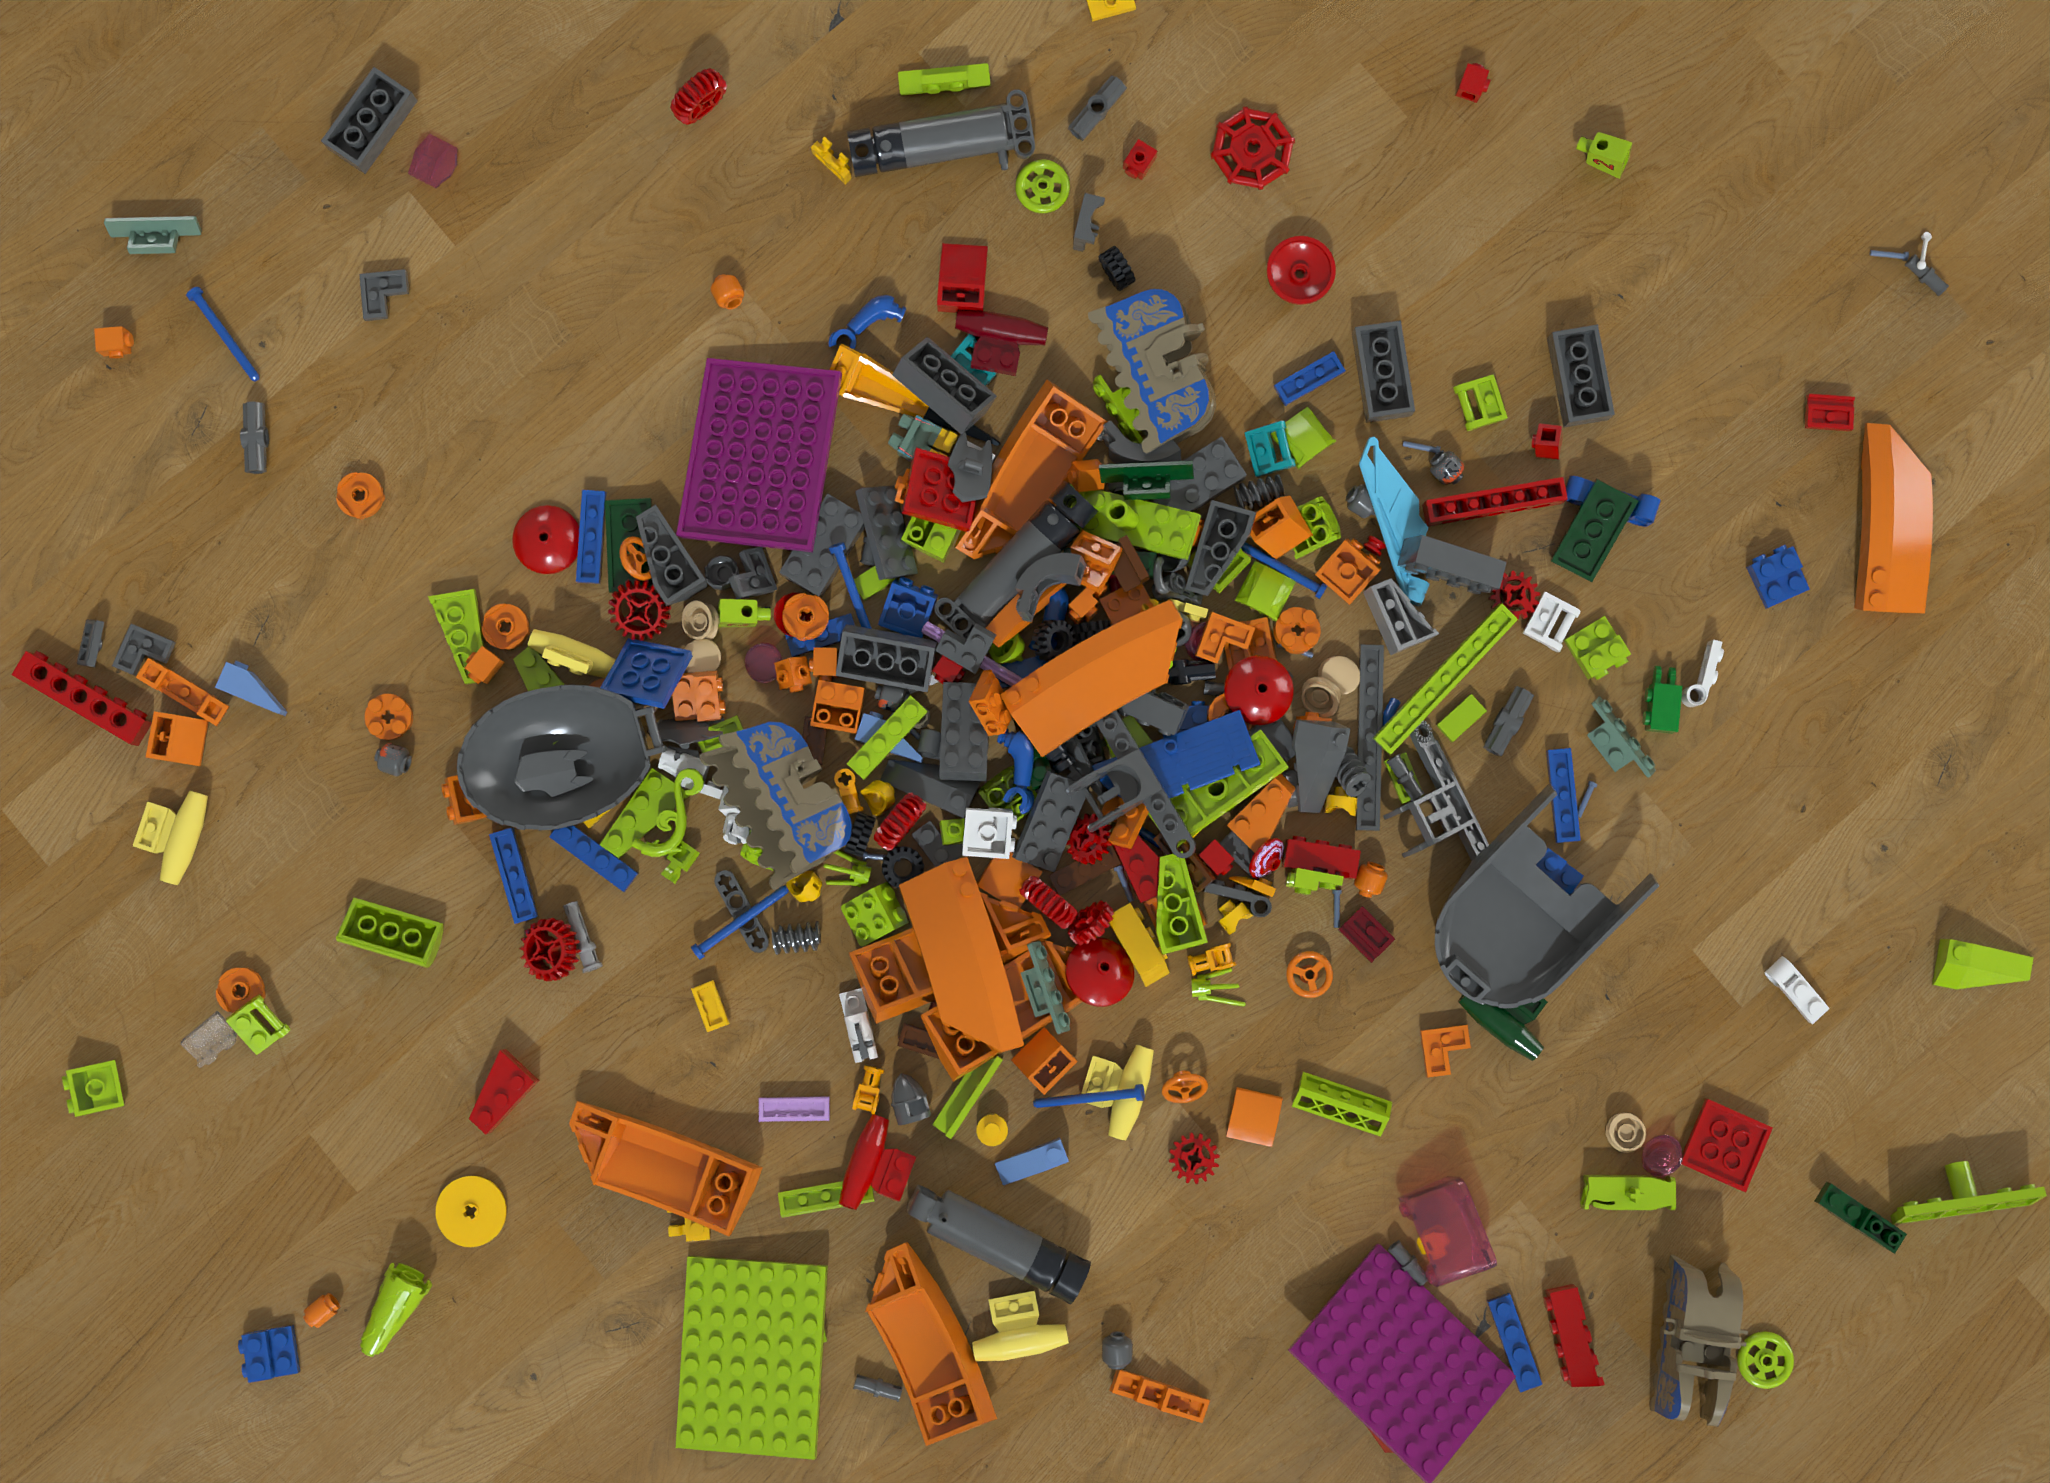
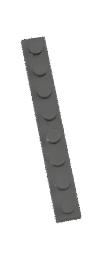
[1355,644,1384,831]

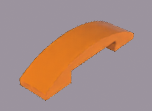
[136,658,230,726]

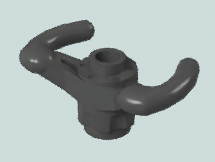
[1152,557,1203,606]

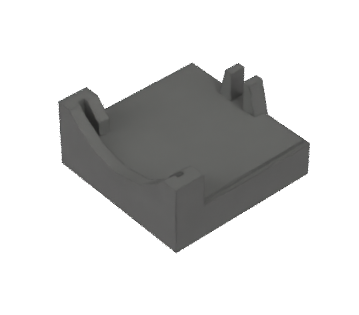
[1073,193,1105,252]
[1248,718,1296,762]

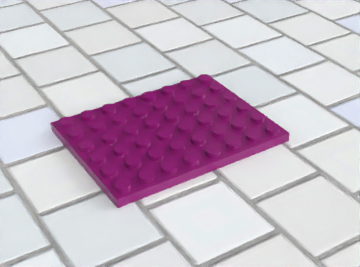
[676,358,842,552]
[1288,1244,1516,1483]

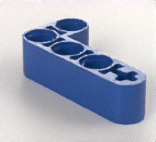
[1566,476,1661,527]

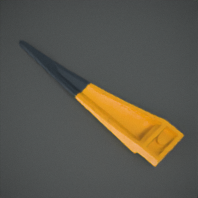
[829,344,1001,446]

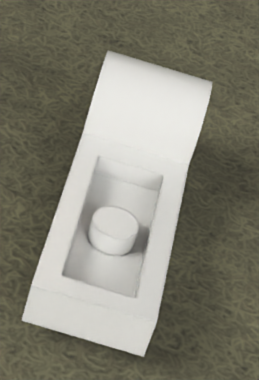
[1681,640,1724,707]
[1764,956,1830,1024]

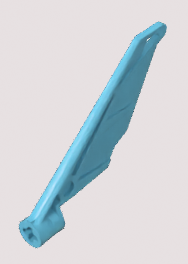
[1359,437,1430,606]

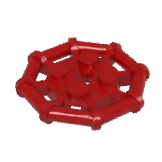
[1210,106,1295,190]

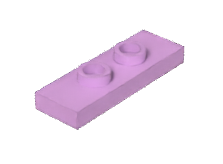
[759,1096,830,1122]

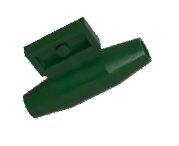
[1458,994,1548,1061]

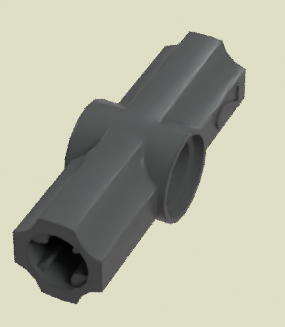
[1068,75,1127,141]
[240,402,269,474]
[1483,686,1534,757]

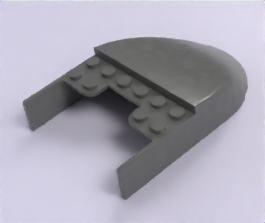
[1434,783,1659,1008]

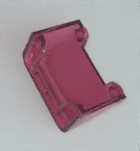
[1398,1176,1497,1287]

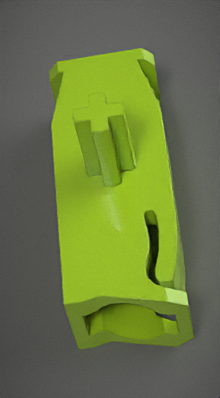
[1580,1175,1676,1210]

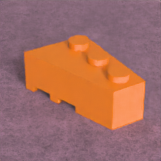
[1227,774,1296,853]

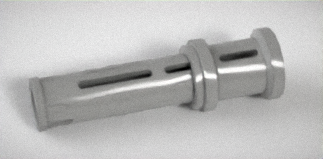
[563,901,603,973]

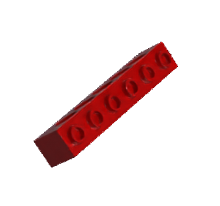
[1422,477,1568,527]
[11,650,152,746]

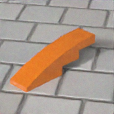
[986,583,1066,648]
[1109,1369,1210,1423]

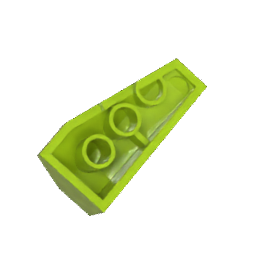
[1156,851,1208,955]
[1932,939,2034,989]

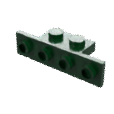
[1099,460,1194,500]

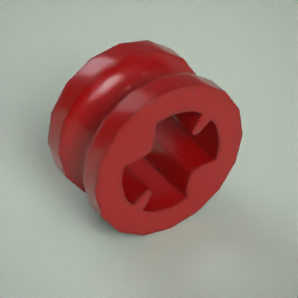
[1363,535,1386,557]

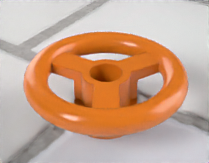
[619,536,652,580]
[1286,951,1333,998]
[1162,1070,1208,1103]

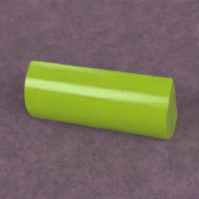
[336,897,443,968]

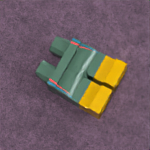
[888,414,958,462]

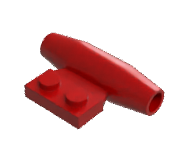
[839,1114,916,1210]

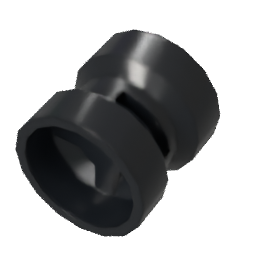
[1045,743,1076,773]

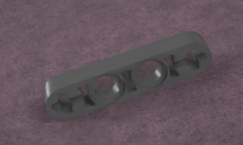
[714,870,770,953]

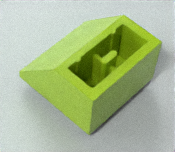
[901,517,959,563]

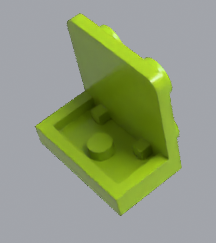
[841,882,909,946]

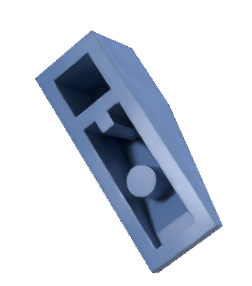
[215,661,287,716]
[855,711,923,763]
[995,1137,1069,1185]

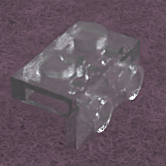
[180,1011,237,1068]

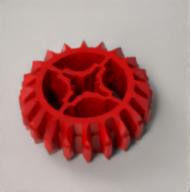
[670,68,727,125]
[608,579,671,641]
[874,792,927,851]
[1019,875,1078,929]
[519,918,581,982]

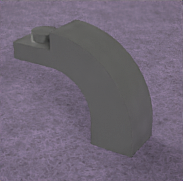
[1102,421,1181,464]
[1015,553,1086,622]

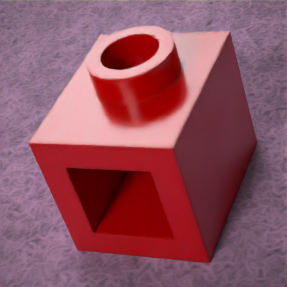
[1455,63,1491,103]
[1123,139,1158,180]
[1531,424,1563,460]
[932,655,966,685]
[1198,839,1234,876]

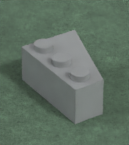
[1363,578,1439,656]

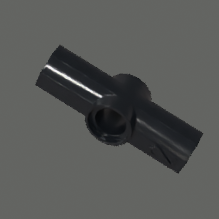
[1165,659,1216,685]

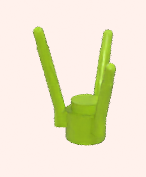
[824,850,872,887]
[1191,967,1246,1006]

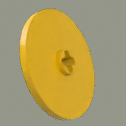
[436,1176,507,1247]

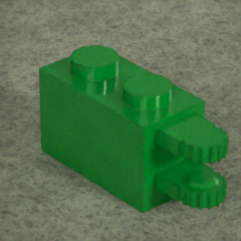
[1642,666,1683,734]

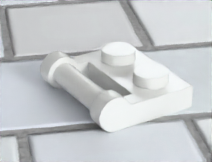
[1523,592,1581,652]

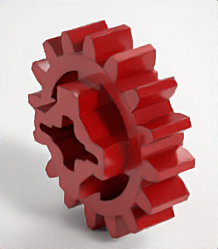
[1488,571,1540,622]
[1066,813,1113,865]
[1067,900,1114,946]
[1168,1132,1220,1184]

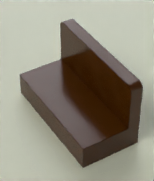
[1113,535,1150,592]

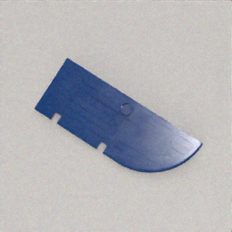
[1092,710,1261,798]

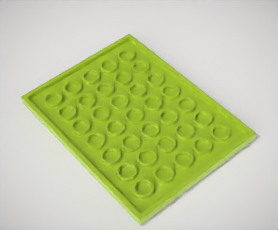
[676,1256,828,1460]

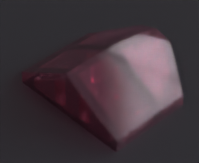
[408,134,458,188]

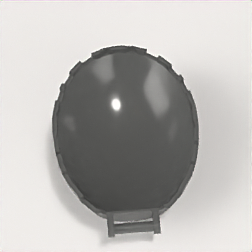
[457,685,667,831]

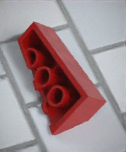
[1543,1284,1605,1387]

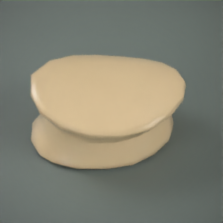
[682,601,719,640]
[684,639,721,673]
[1318,656,1360,695]
[1301,677,1341,718]
[1606,1113,1646,1153]

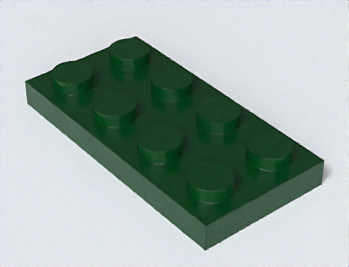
[1550,478,1638,582]
[605,498,656,593]

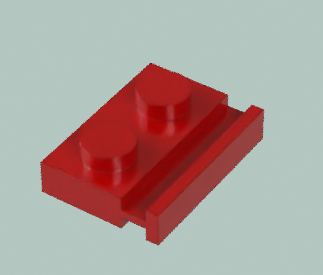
[1805,394,1855,431]

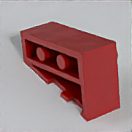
[1113,836,1159,903]
[469,1049,540,1135]

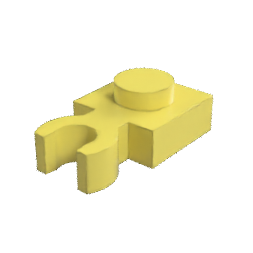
[1170,598,1208,623]

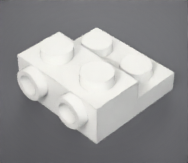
[962,808,1017,859]

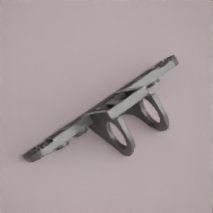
[1065,710,1196,858]
[1383,720,1489,861]

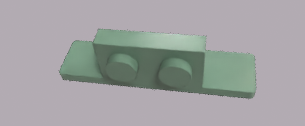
[104,216,202,254]
[1587,696,1656,778]
[1021,941,1070,1034]

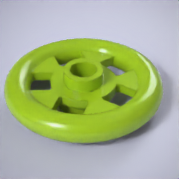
[1015,159,1070,214]
[1737,1331,1794,1389]

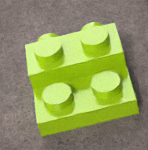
[1564,616,1631,680]
[1286,868,1344,895]
[62,1060,124,1117]

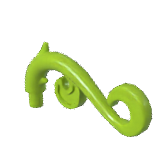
[631,768,704,857]

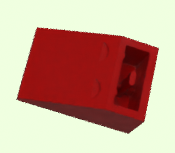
[937,243,988,313]

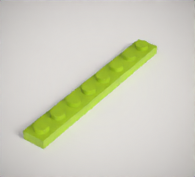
[1372,603,1518,755]

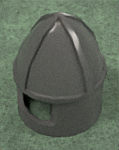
[891,1073,931,1125]

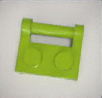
[1453,374,1508,431]
[226,994,291,1055]

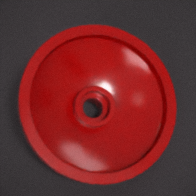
[1266,236,1336,305]
[512,505,580,574]
[1224,655,1294,725]
[1065,938,1134,1007]

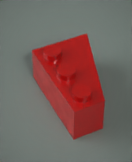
[1282,835,1361,879]

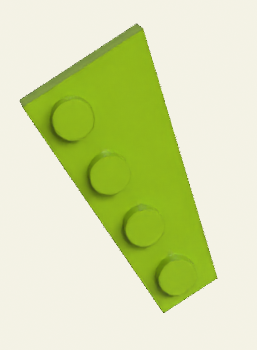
[428,589,484,684]
[513,647,565,745]
[600,768,690,858]

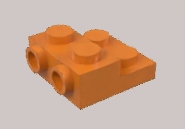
[1315,538,1382,605]
[1068,580,1108,624]
[969,669,1011,736]
[672,670,726,722]
[441,775,487,825]

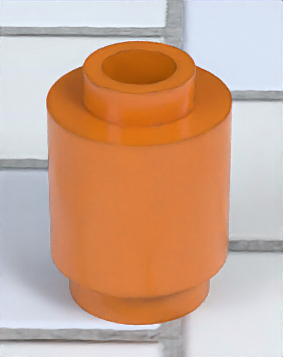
[303,1293,340,1328]

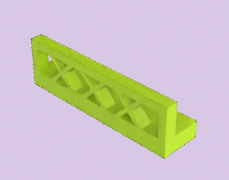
[932,1055,1003,1139]
[1292,1072,1392,1137]

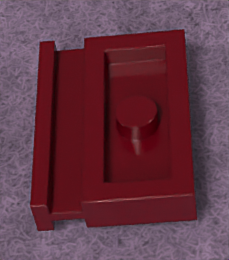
[1338,906,1395,963]

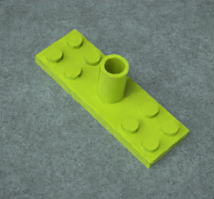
[1070,484,1201,560]
[1148,729,1289,847]
[1890,1161,2047,1225]

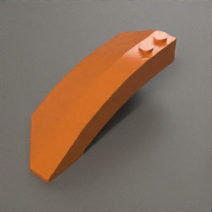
[954,380,1108,559]
[1854,423,1933,614]
[1000,600,1183,757]
[899,857,1024,1053]
[849,892,1051,1024]
[921,940,1107,1082]
[569,1101,763,1236]
[865,1242,997,1446]

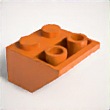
[1250,496,1313,559]
[810,680,866,734]
[146,711,209,767]
[1011,1027,1078,1095]

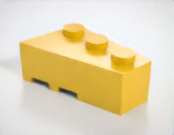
[1109,903,1170,987]

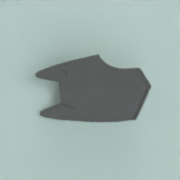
[948,433,992,502]
[647,717,724,749]
[513,750,593,797]

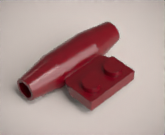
[955,310,1049,376]

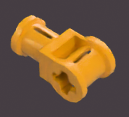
[834,769,864,814]
[1187,943,1237,976]
[852,1065,885,1115]

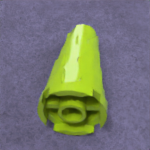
[360,1263,432,1357]

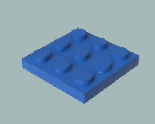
[600,638,693,709]

